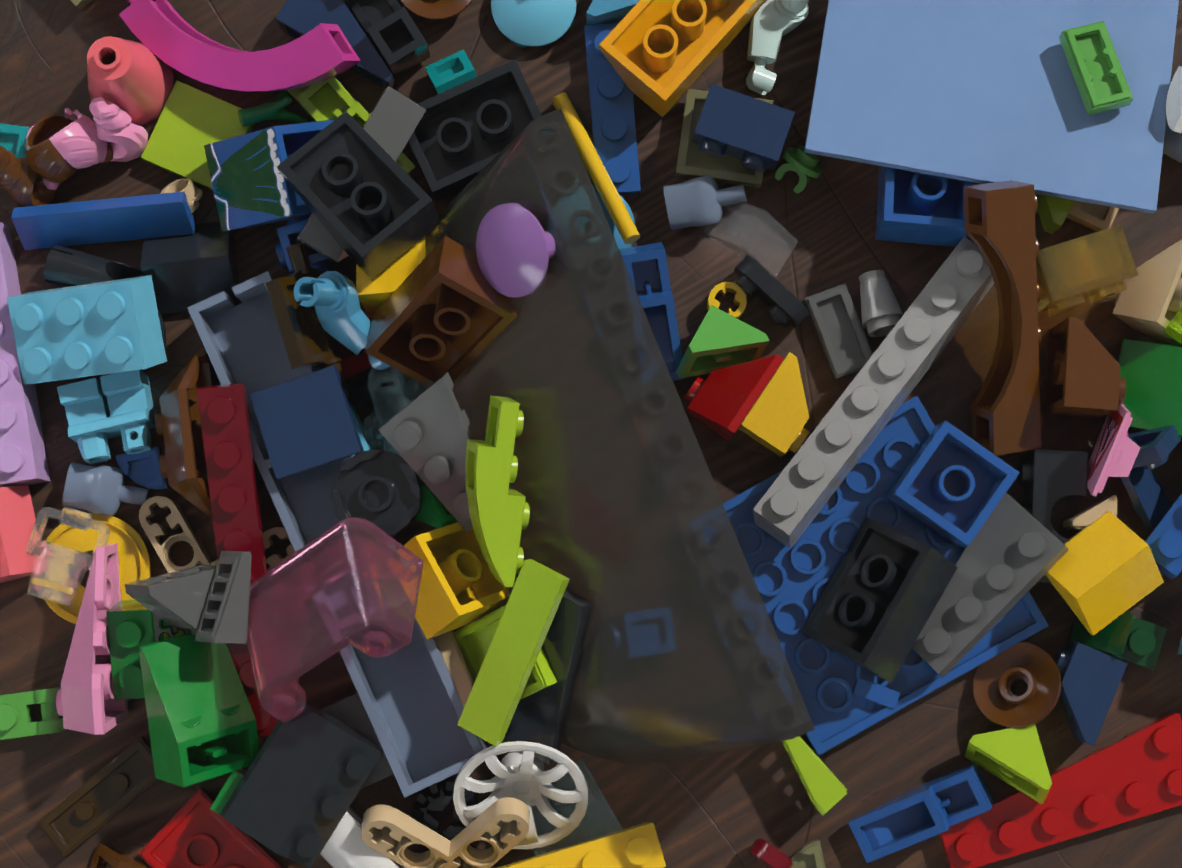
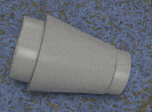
[859,270,904,337]

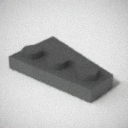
[379,372,474,532]

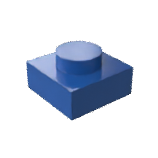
[852,677,900,711]

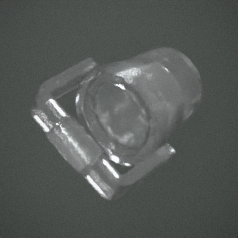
[26,507,110,606]

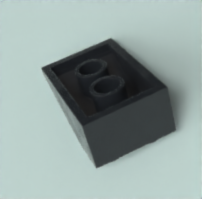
[277,111,440,280]

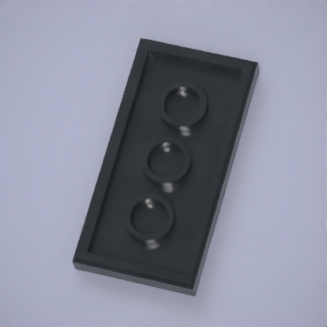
[504,574,592,765]

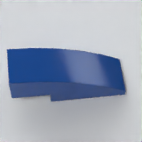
[619,242,686,386]
[848,762,994,863]

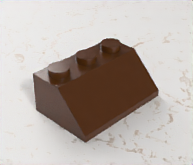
[365,236,517,387]

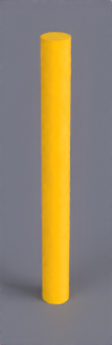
[552,93,640,244]

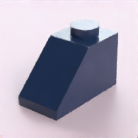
[1053,642,1128,746]

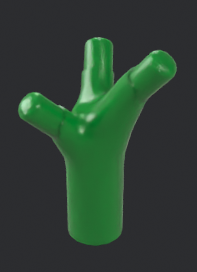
[238,90,308,127]

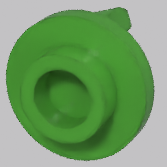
[775,145,822,194]

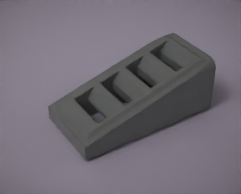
[195,551,252,644]

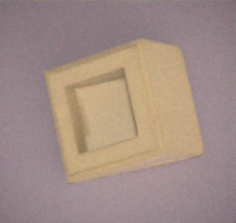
[1063,495,1117,530]

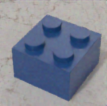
[875,166,974,247]
[886,420,1020,548]

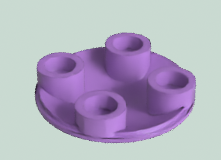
[476,203,556,298]

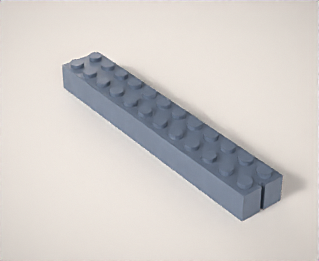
[187,271,487,798]

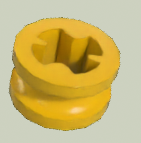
[707,282,747,319]

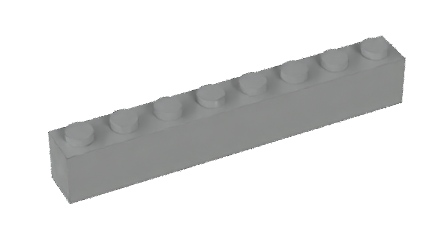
[753,237,994,549]

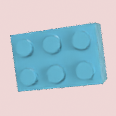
[7,275,167,385]

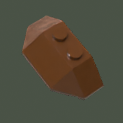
[154,348,219,520]

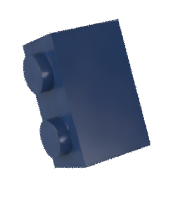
[692,84,795,172]

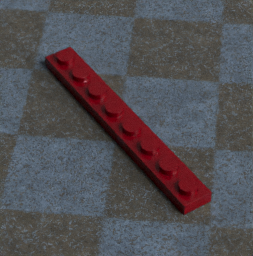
[197,383,284,737]

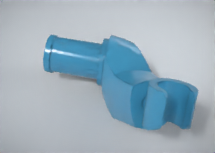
[293,271,390,370]

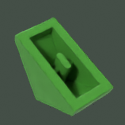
[676,305,769,378]

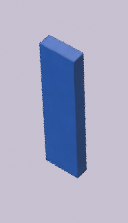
[11,191,196,250]

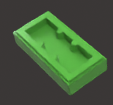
[1059,21,1133,116]

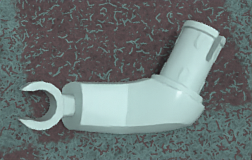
[746,0,809,95]

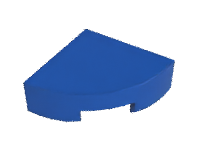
[116,446,170,490]

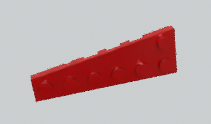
[939,712,1182,868]

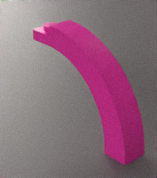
[119,0,361,91]

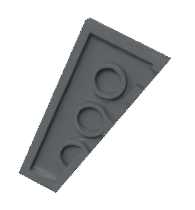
[912,493,1068,678]

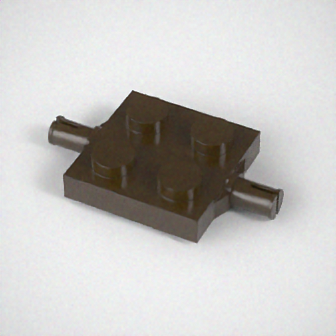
[266,243,364,389]

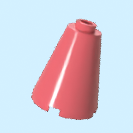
[87,36,174,126]

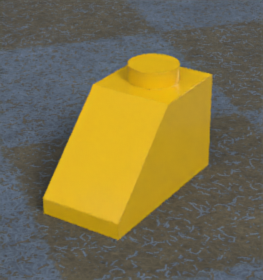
[738,352,809,457]

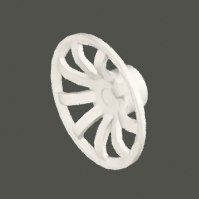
[453,741,588,849]

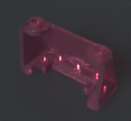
[247,517,424,724]

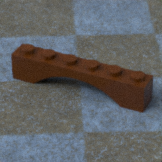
[963,180,1044,456]

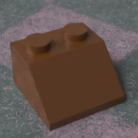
[1044,317,1126,419]

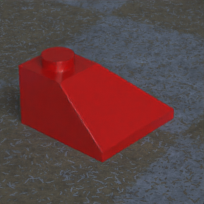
[684,354,784,441]

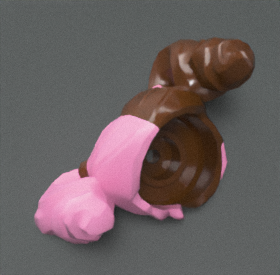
[0,97,148,207]

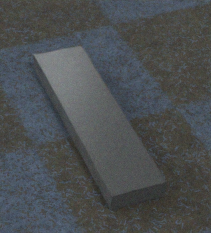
[297,86,426,262]

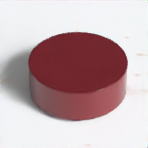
[748,838,793,868]

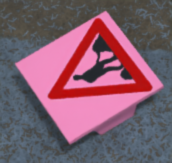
[1087,404,1140,496]

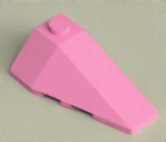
[56,543,129,735]

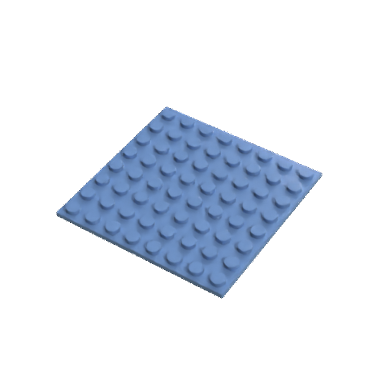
[804,0,1179,214]

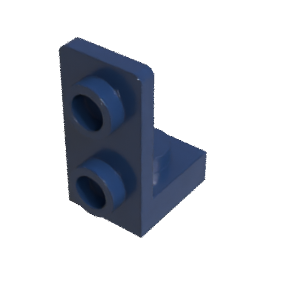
[1120,425,1181,529]

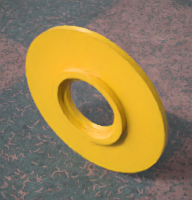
[37,513,151,624]

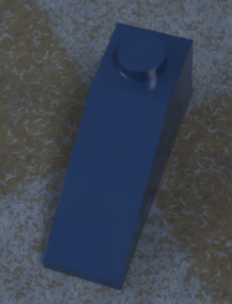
[276,0,397,90]

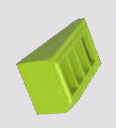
[777,723,848,816]

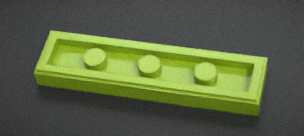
[457,559,570,746]

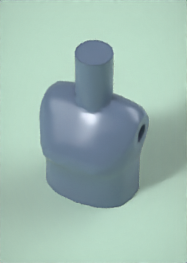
[664,176,747,230]
[63,462,150,516]

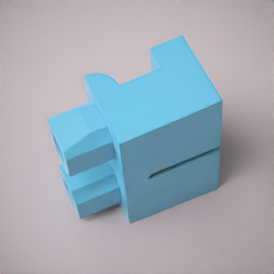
[57,370,156,464]

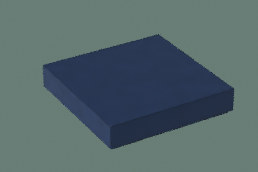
[250,365,364,480]

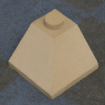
[1113,240,1182,347]

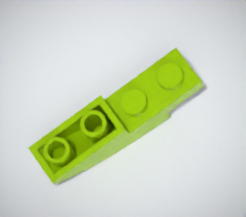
[465,395,530,587]

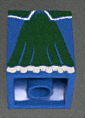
[204,120,334,232]

